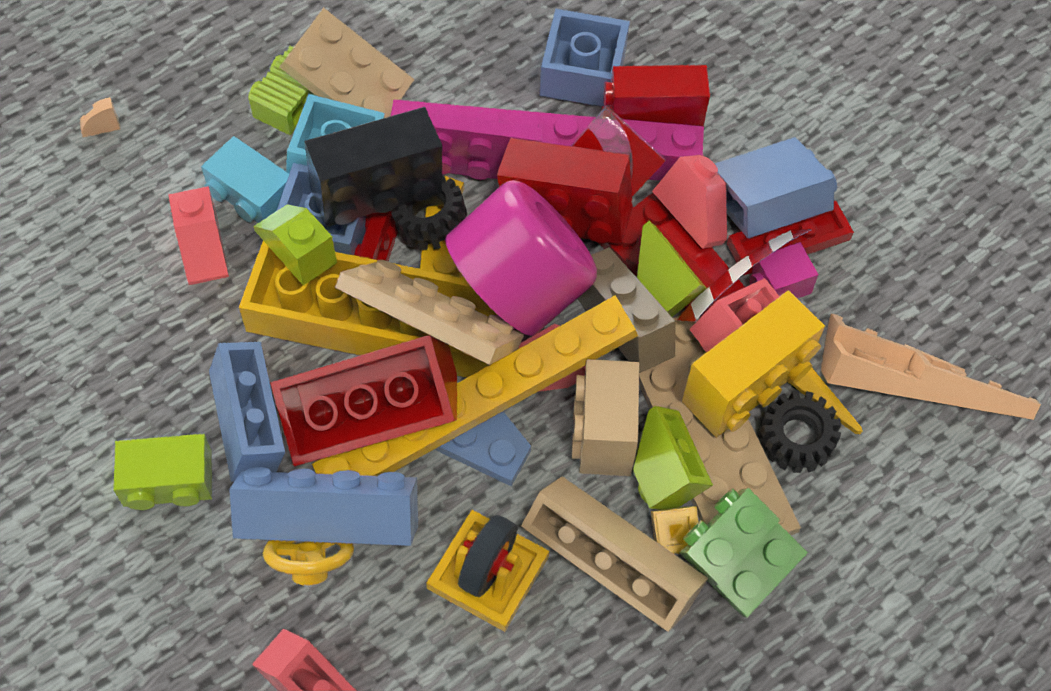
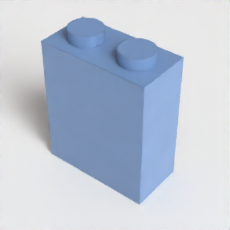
[714,137,837,238]

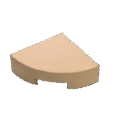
[80,97,120,137]

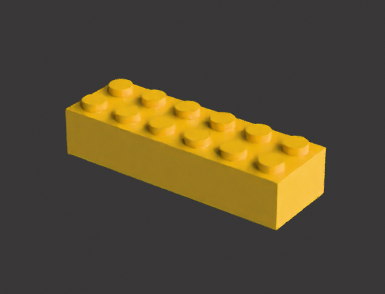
[239,241,499,378]

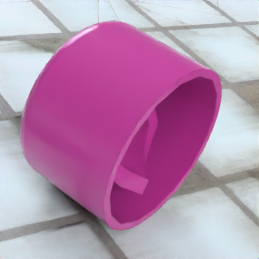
[445,181,597,336]

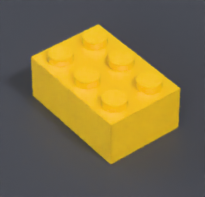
[682,290,825,438]

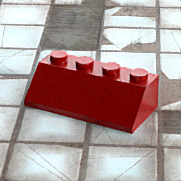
[270,335,457,466]

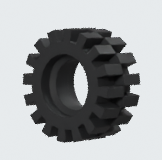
[392,175,468,250]
[759,390,841,473]

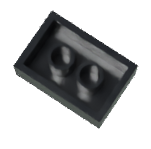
[304,107,442,227]

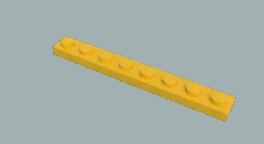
[312,295,638,476]

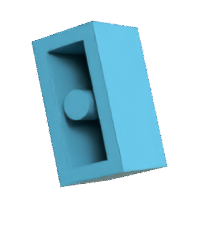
[201,136,289,223]

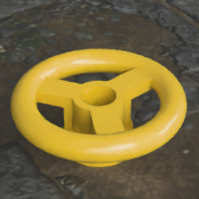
[263,540,354,585]

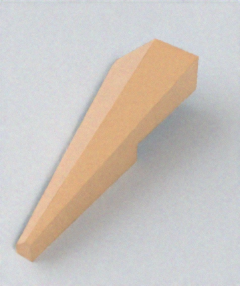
[821,313,1041,420]

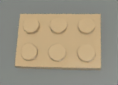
[280,8,414,118]

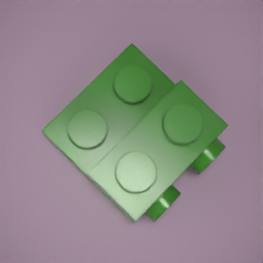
[680,488,808,617]

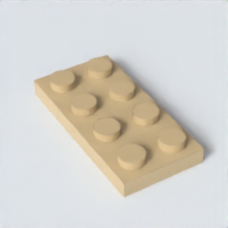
[335,260,524,365]

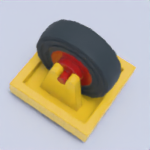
[426,510,550,632]

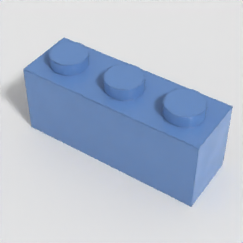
[209,342,285,482]

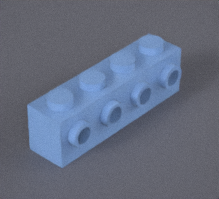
[230,467,418,546]

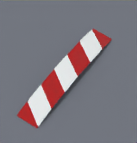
[677,229,811,322]

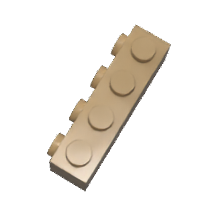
[521,476,708,632]

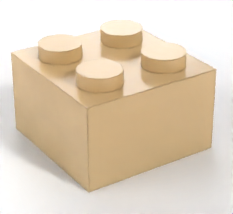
[572,359,639,476]

